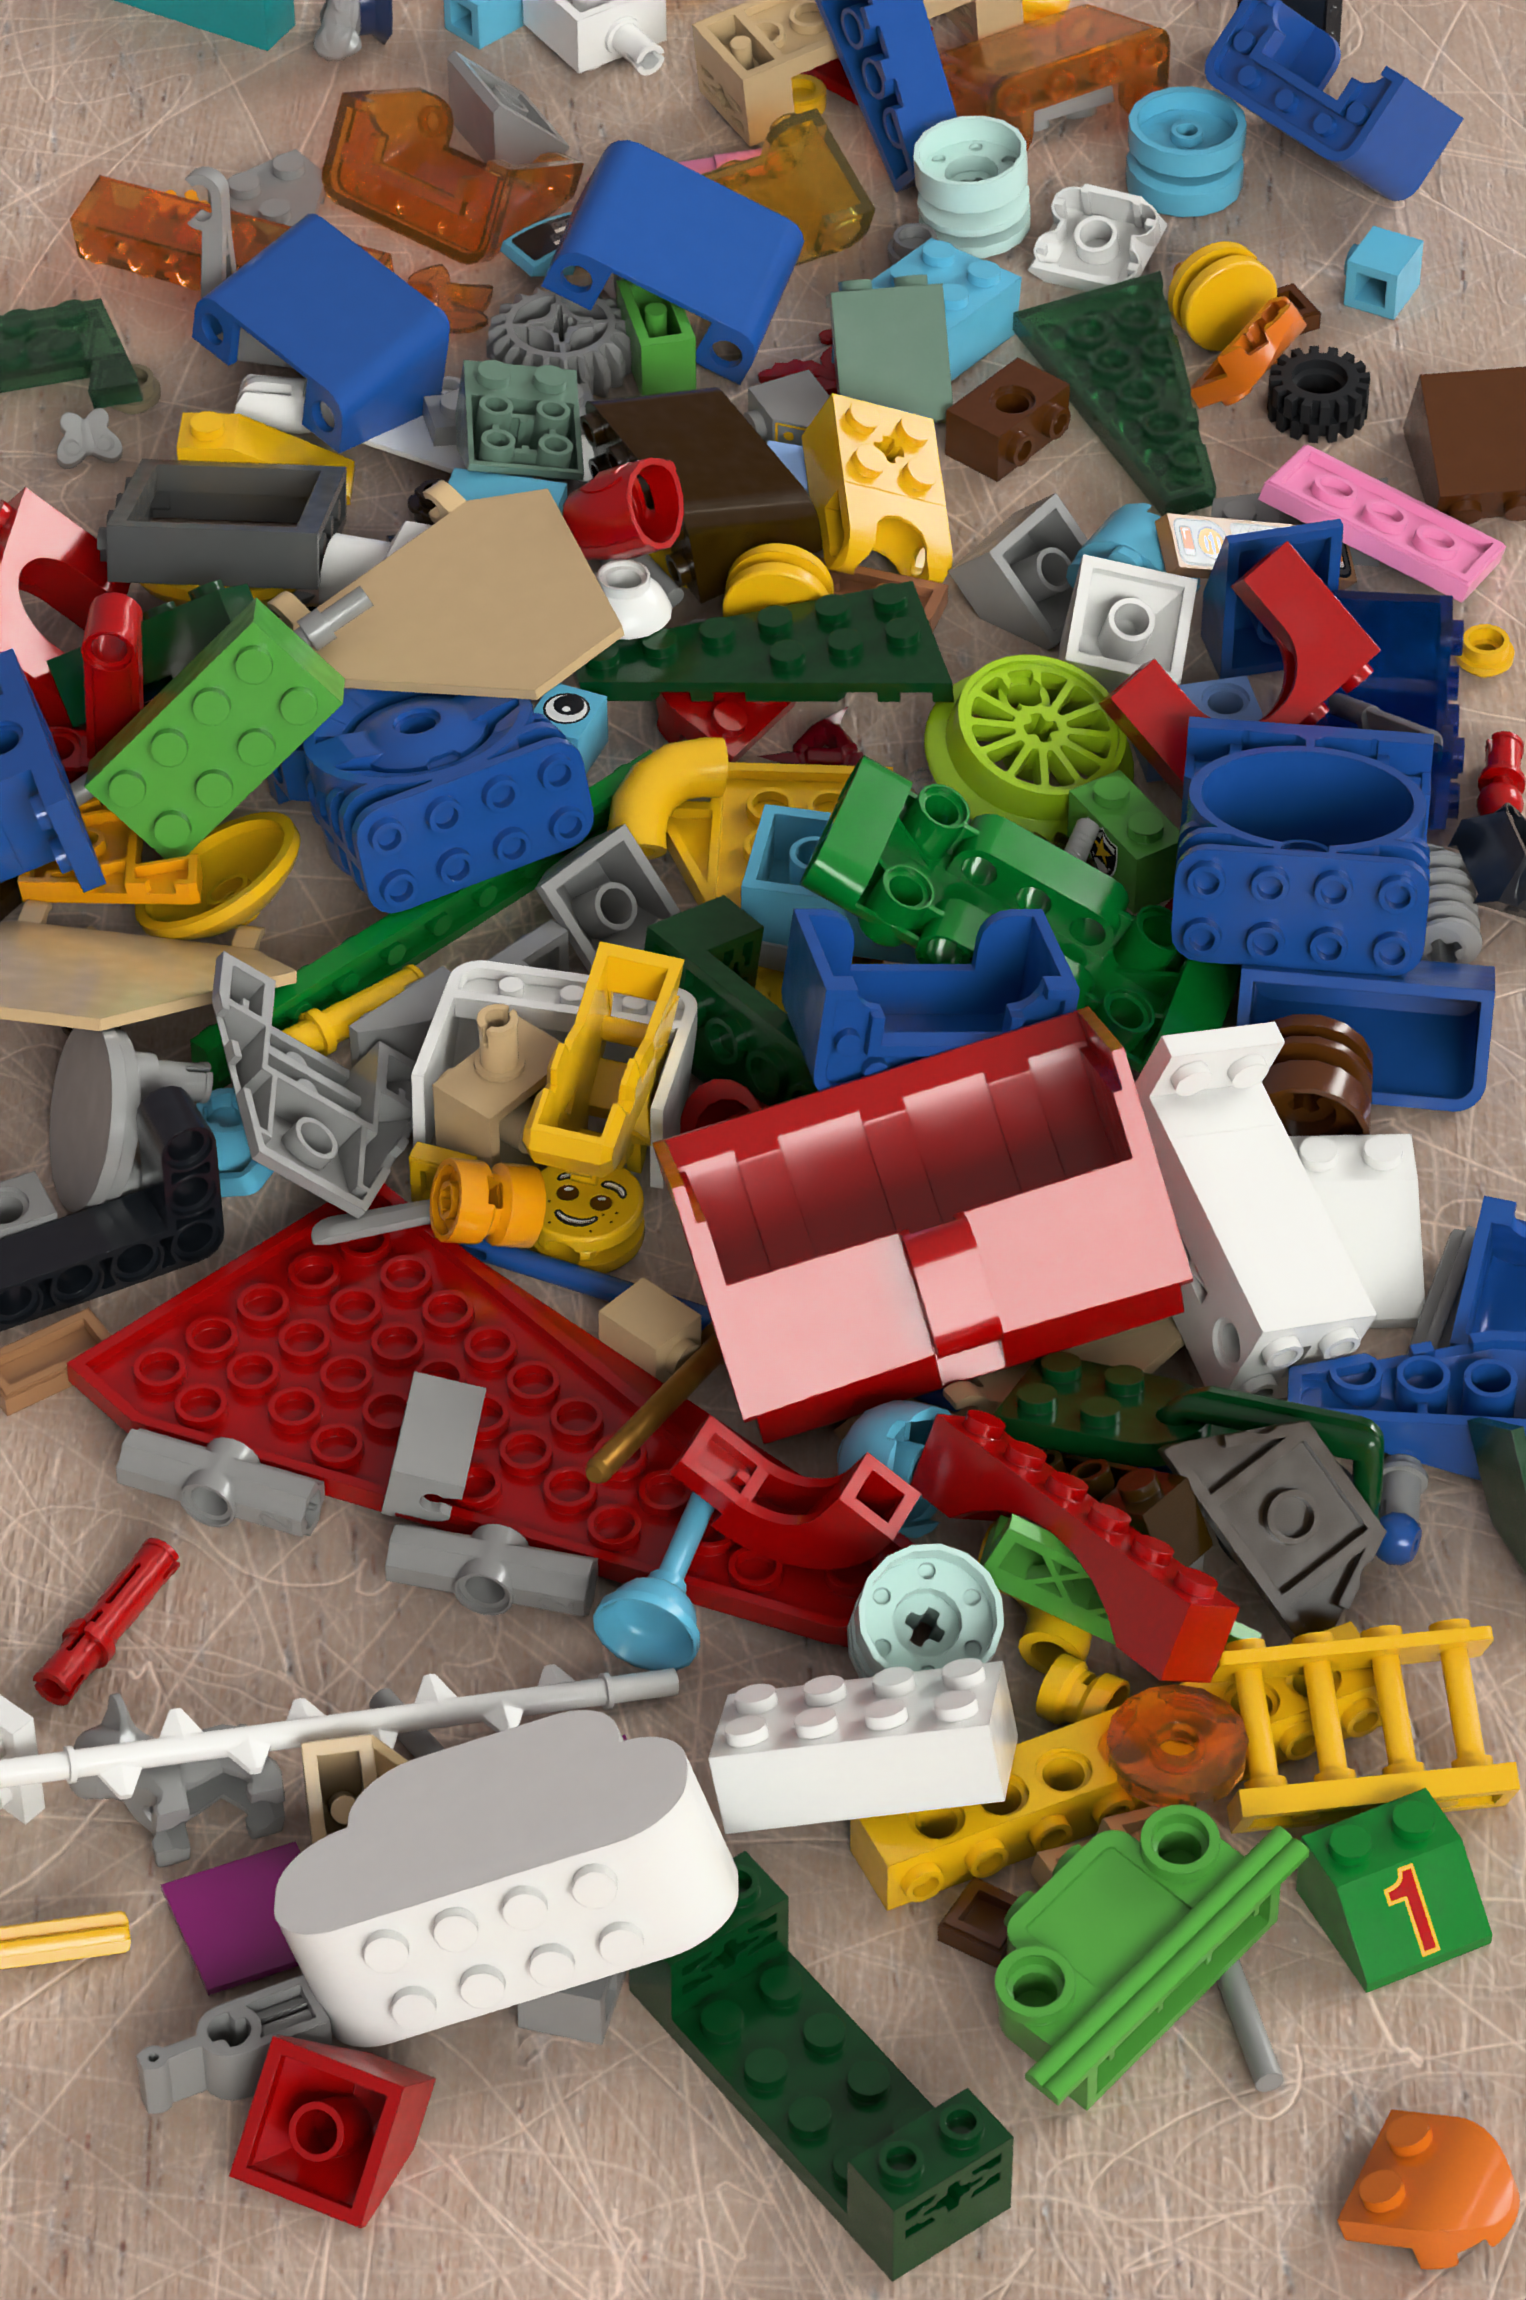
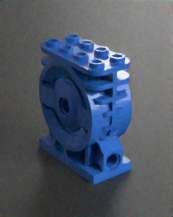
[267,688,594,913]
[1171,716,1434,976]

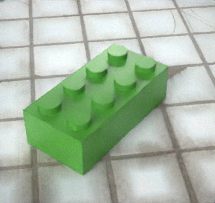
[84,598,345,859]

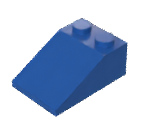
[1201,519,1344,679]

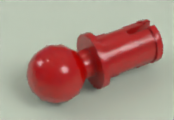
[1476,731,1526,816]

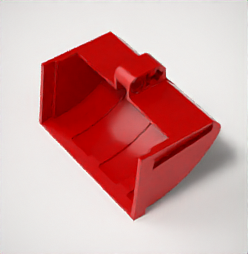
[652,1006,1193,1445]

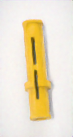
[281,964,424,1056]

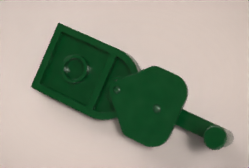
[993,1352,1385,1521]

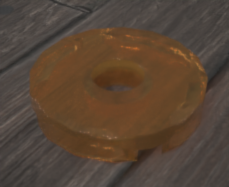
[1106,1684,1249,1808]

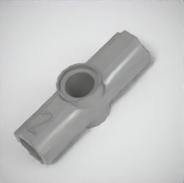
[116,1428,325,1537]
[385,1523,598,1617]

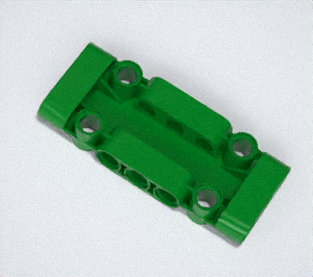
[799,755,1242,1073]

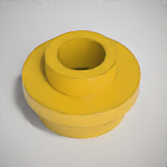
[1455,624,1514,677]

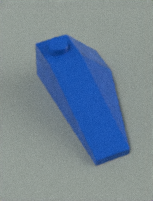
[1287,1330,1526,1481]

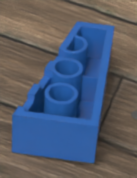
[815,0,957,193]

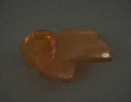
[407,264,493,334]

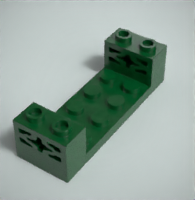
[644,895,818,1106]
[629,1851,1014,2282]

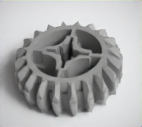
[486,285,631,397]

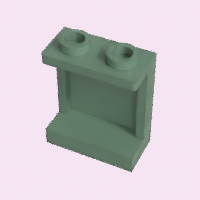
[826,275,953,424]

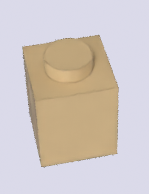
[598,1277,701,1383]

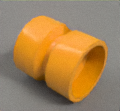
[429,1158,546,1249]

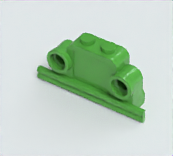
[995,1804,1309,2111]

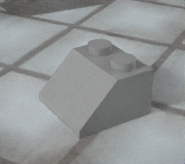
[948,493,1088,650]

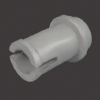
[1379,1454,1428,1526]

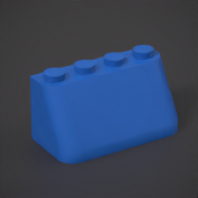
[1236,960,1495,1112]

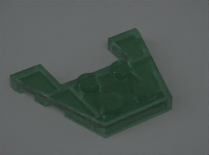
[0,298,144,409]

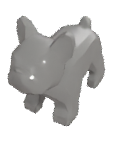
[69,1693,285,1868]

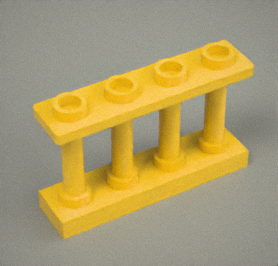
[1210,1618,1520,1834]

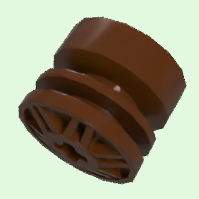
[1262,1014,1373,1136]

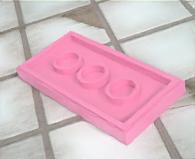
[1258,444,1507,603]

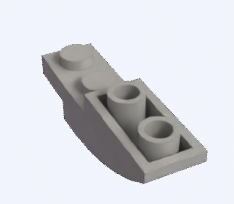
[349,919,570,1068]

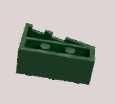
[47,579,254,728]

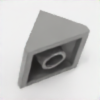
[447,50,570,176]

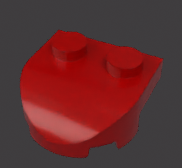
[654,692,796,762]

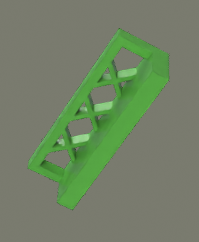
[980,1514,1262,1645]

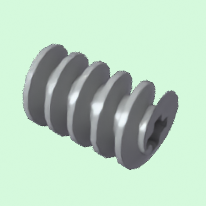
[1421,843,1482,964]

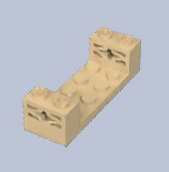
[692,0,1024,147]

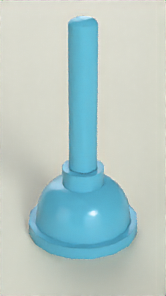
[593,1491,715,1671]

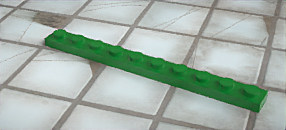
[190,750,653,1091]

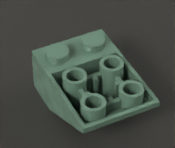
[455,360,584,481]

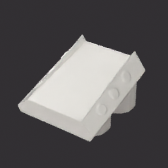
[1027,183,1168,299]

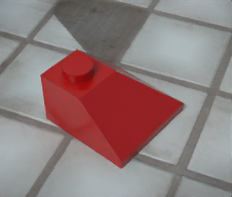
[229,2034,436,2228]

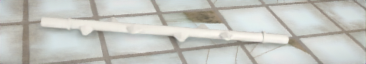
[0,1664,679,1799]

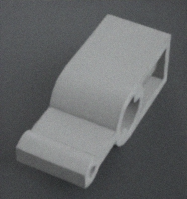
[136,1975,333,2114]

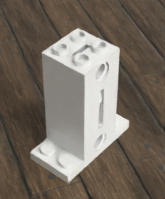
[1135,1022,1377,1399]

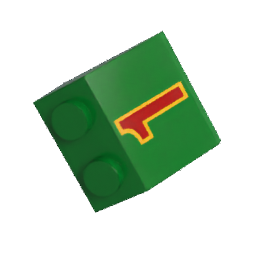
[1296,1788,1492,1993]

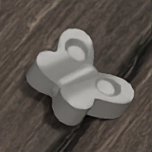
[57,408,123,469]

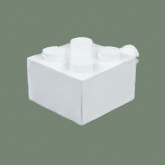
[523,0,667,76]

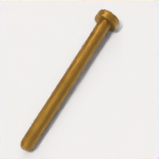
[585,1322,725,1483]

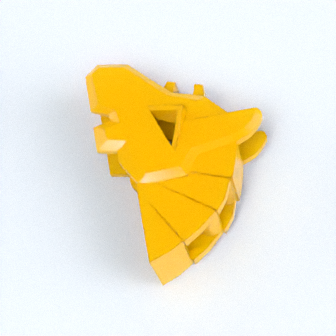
[522,941,685,1186]

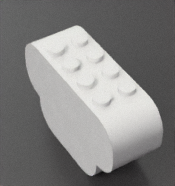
[274,1710,739,2047]

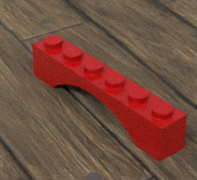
[910,1410,1240,1683]

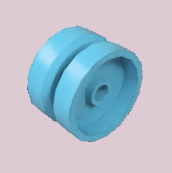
[1125,86,1247,217]

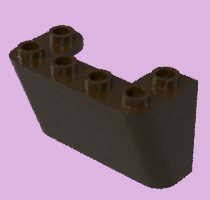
[580,387,823,604]

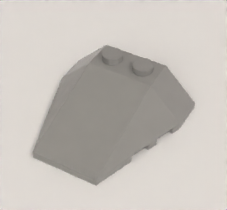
[212,951,416,1219]

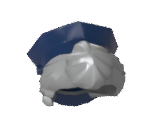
[313,0,393,62]

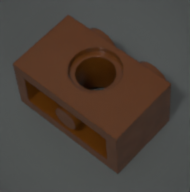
[945,357,1071,482]

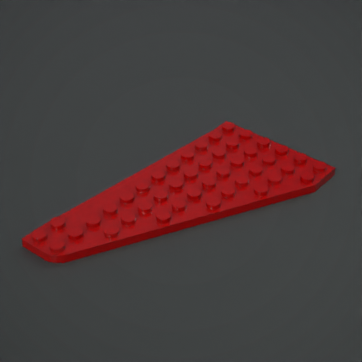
[66,1183,915,1647]

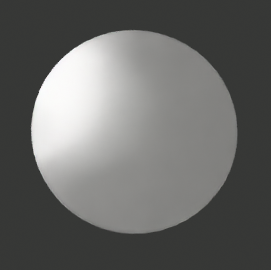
[49,1028,213,1212]

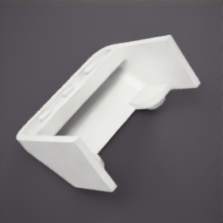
[411,960,697,1189]

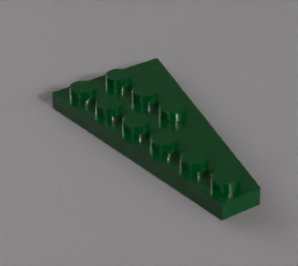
[573,581,954,702]

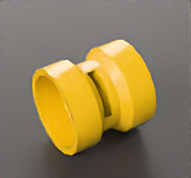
[1036,1653,1130,1724]

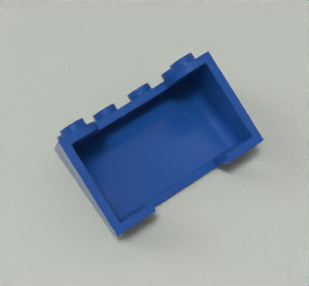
[541,140,804,385]
[192,214,450,454]

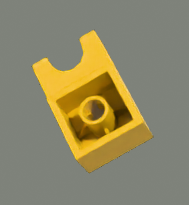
[801,393,953,583]

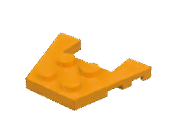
[17,796,203,905]

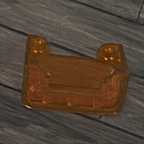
[322,87,584,265]

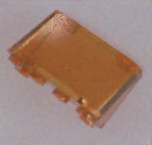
[939,4,1171,151]

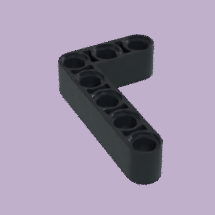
[0,1086,224,1332]

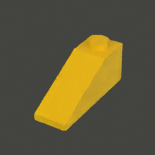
[176,411,355,505]

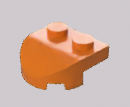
[1188,296,1307,409]
[1337,2109,1520,2270]

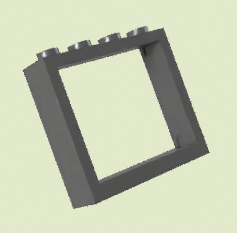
[97,459,347,590]

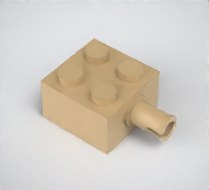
[432,1004,562,1171]

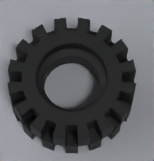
[1267,346,1370,443]

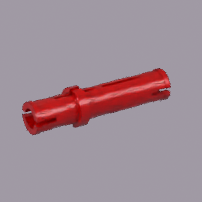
[33,1538,180,1706]

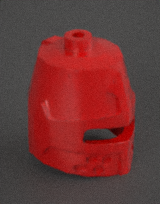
[563,457,684,560]

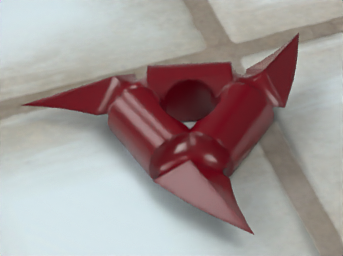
[758,706,863,766]

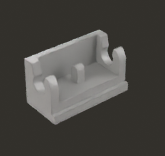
[381,1371,487,1521]

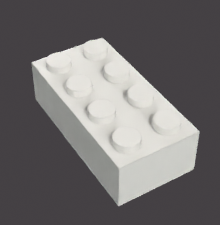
[708,1658,1018,1834]

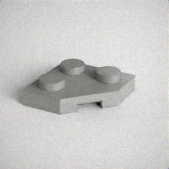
[207,149,327,250]

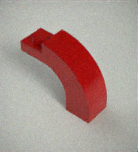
[669,1415,921,1569]

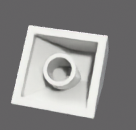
[1058,554,1198,693]

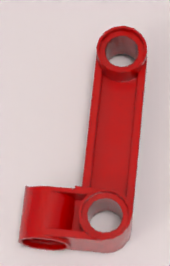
[49,592,144,805]

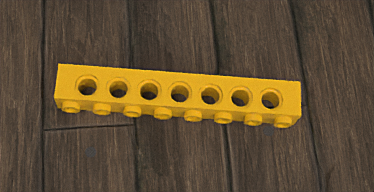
[850,1621,1382,1911]

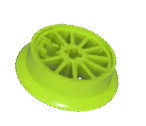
[924,654,1134,842]

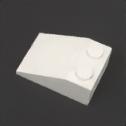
[1289,1134,1425,1328]

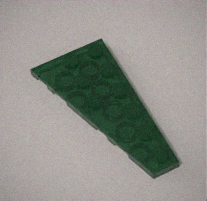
[1013,271,1216,516]

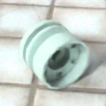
[913,116,1031,258]
[847,1543,1004,1678]

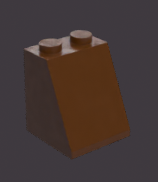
[1403,366,1526,525]

